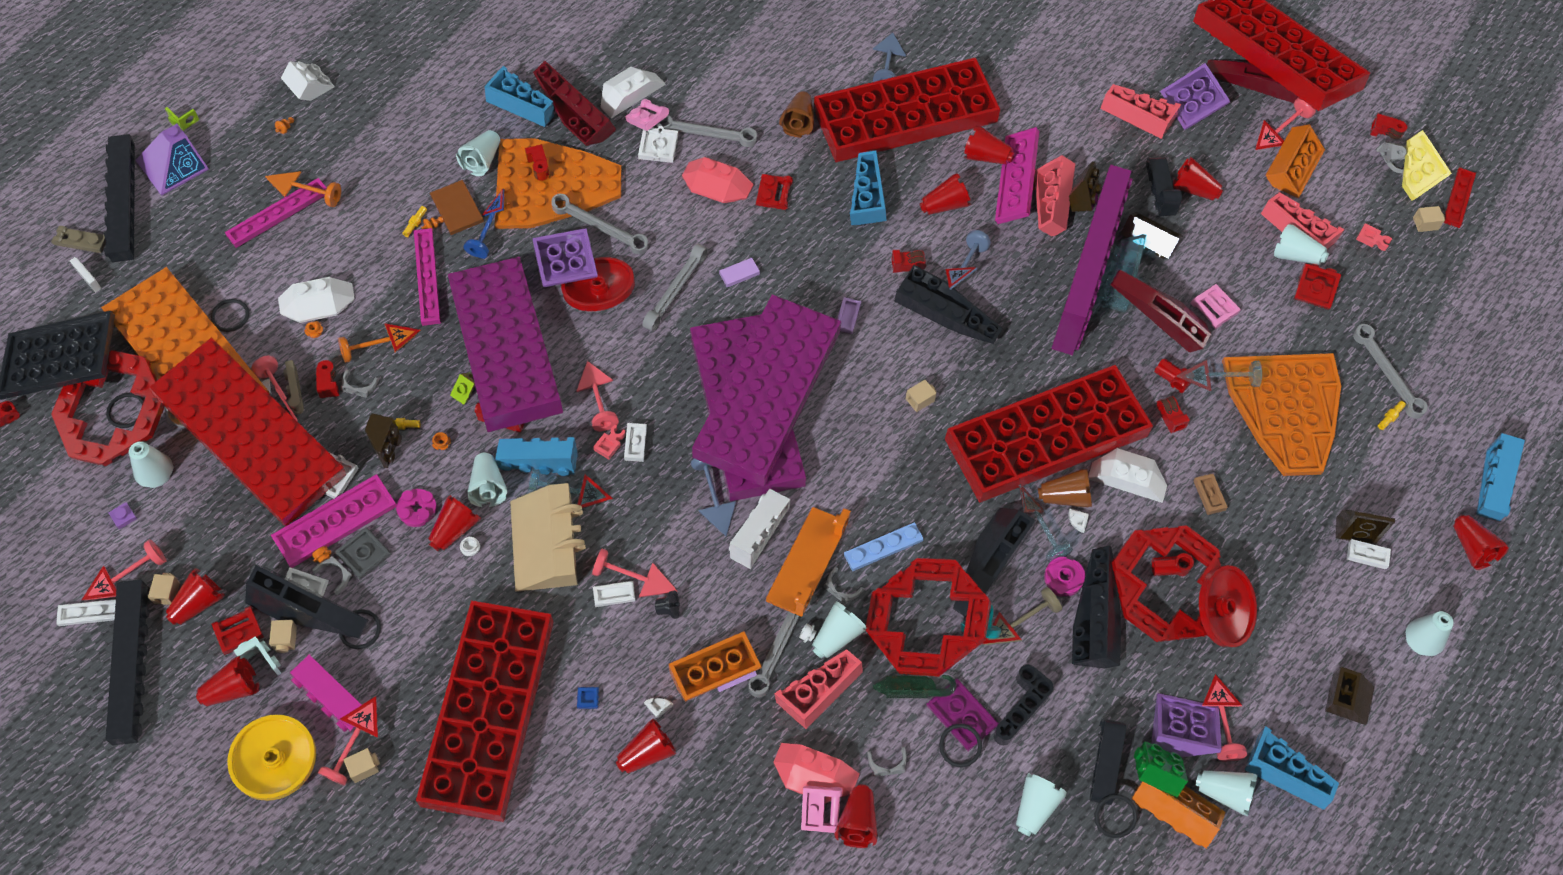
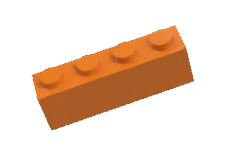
[1265,124,1325,198]
[668,631,761,702]
[1131,781,1226,849]

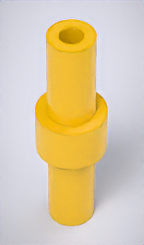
[402,206,427,237]
[1378,401,1406,430]
[395,418,421,430]

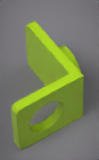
[165,107,199,131]
[450,372,475,405]

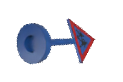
[464,189,504,259]

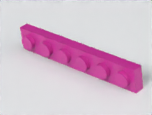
[225,178,327,248]
[414,228,441,326]

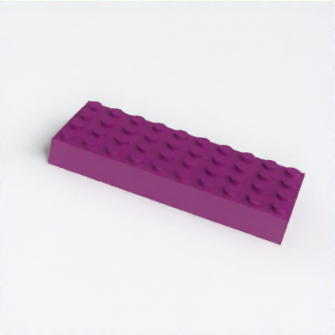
[1051,164,1133,356]
[447,257,563,432]
[692,294,841,487]
[690,314,806,502]

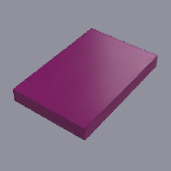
[926,679,999,752]

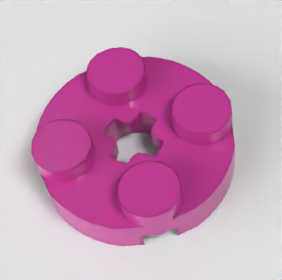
[396,489,437,527]
[1044,557,1085,596]

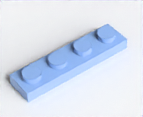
[844,522,923,571]

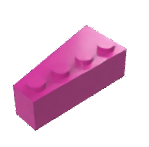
[290,655,361,733]

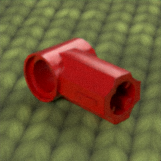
[1154,358,1195,393]
[1151,553,1194,576]

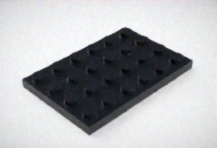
[0,311,115,400]

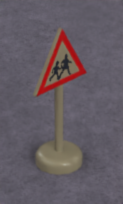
[982,587,1062,645]

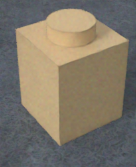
[1413,206,1445,232]
[905,380,936,412]
[148,573,180,605]
[269,620,297,653]
[343,748,380,783]

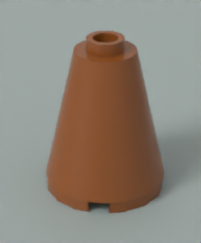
[779,91,814,138]
[1038,469,1092,508]

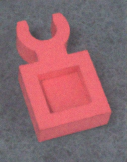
[1356,223,1392,251]
[593,425,626,460]

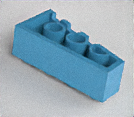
[484,66,554,127]
[850,151,887,225]
[1476,433,1525,522]
[495,437,578,476]
[1244,726,1339,810]

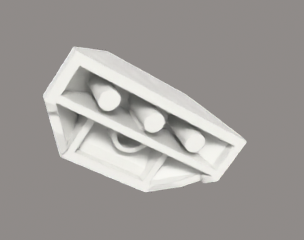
[601,67,665,118]
[278,277,355,323]
[1088,448,1167,503]

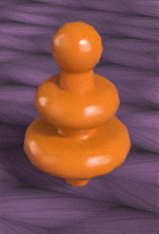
[275,117,294,134]
[421,216,444,230]

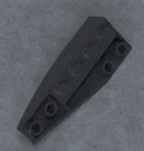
[894,265,1003,344]
[953,508,1036,617]
[1072,545,1121,669]
[245,565,369,638]

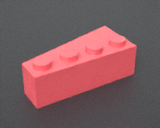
[1035,155,1075,236]
[774,649,863,729]

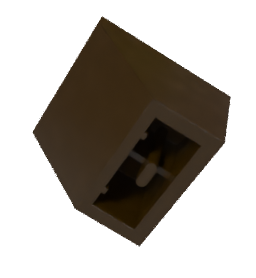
[1069,161,1102,212]
[365,413,402,469]
[1325,667,1374,725]

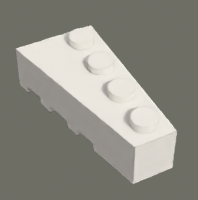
[729,489,790,569]

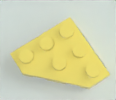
[1402,130,1452,201]

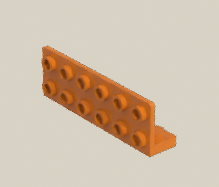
[766,507,851,617]

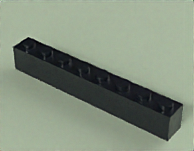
[104,134,135,263]
[105,580,150,746]

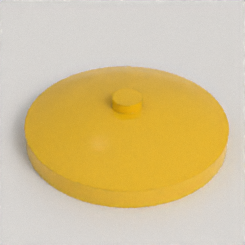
[227,715,316,801]

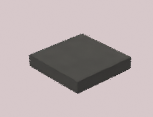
[335,527,392,580]

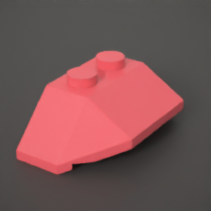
[682,157,754,203]
[774,743,860,804]

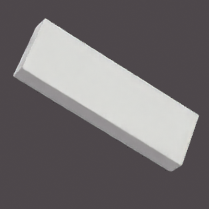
[56,599,116,626]

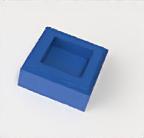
[577,687,599,709]

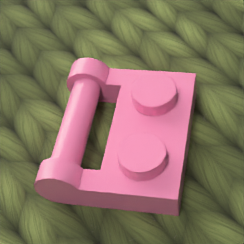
[625,99,669,131]
[1190,284,1241,329]
[801,785,842,833]

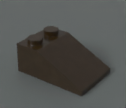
[1335,510,1395,545]

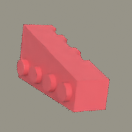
[1100,84,1181,139]
[1261,192,1344,249]

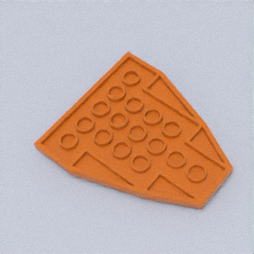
[494,138,622,229]
[1222,353,1341,476]

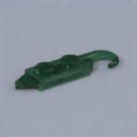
[873,674,956,698]

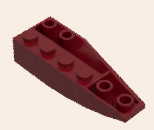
[1206,60,1298,103]
[533,61,616,146]
[1111,270,1211,353]

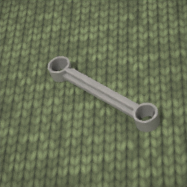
[655,115,757,147]
[551,194,648,254]
[642,243,708,332]
[1353,324,1428,419]
[748,600,811,698]

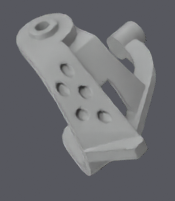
[1377,142,1407,177]

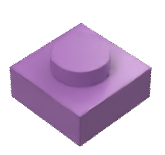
[108,502,137,530]

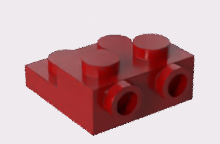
[1293,263,1341,310]

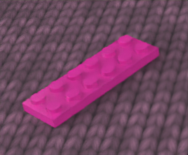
[995,127,1040,224]
[271,474,397,568]

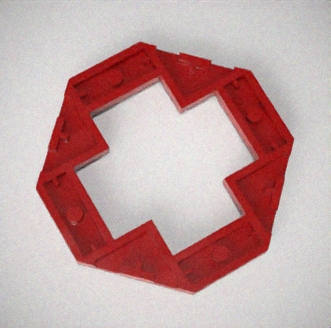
[51,351,164,466]
[1112,525,1221,642]
[866,558,991,677]

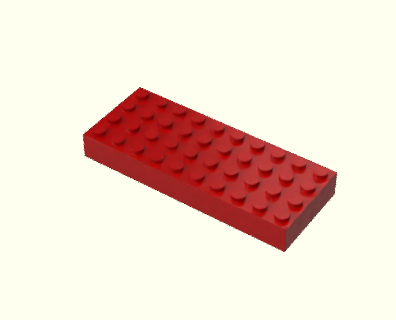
[1193,0,1370,111]
[814,57,1000,163]
[149,337,346,527]
[945,365,1153,503]
[416,600,554,822]

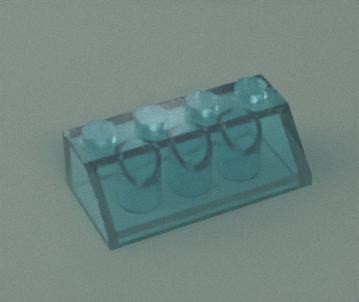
[1102,234,1147,312]

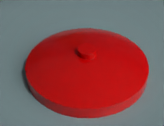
[561,257,635,311]
[1199,565,1257,647]

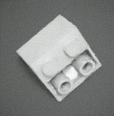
[281,61,335,101]

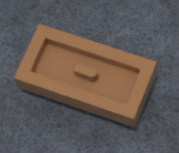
[1194,474,1228,515]

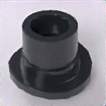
[655,591,680,619]

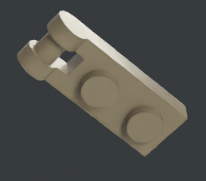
[51,226,106,253]
[283,360,304,415]

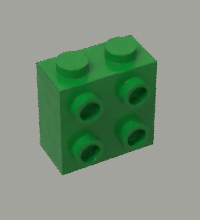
[1134,741,1188,798]

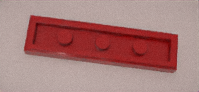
[1444,167,1476,228]

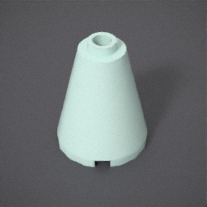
[456,130,500,176]
[1274,224,1329,265]
[129,442,174,488]
[467,452,507,507]
[812,601,867,659]
[1405,611,1454,656]
[1196,770,1258,816]
[1016,773,1067,837]

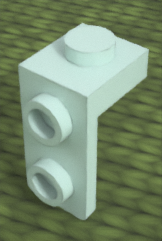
[234,636,281,675]

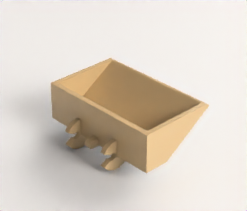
[510,483,586,592]

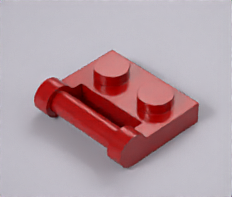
[756,174,793,210]
[211,605,264,655]

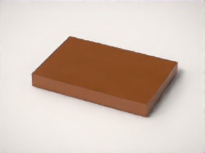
[430,180,484,235]

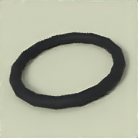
[211,299,249,332]
[106,393,144,428]
[339,609,381,649]
[939,723,982,768]
[1094,794,1138,838]

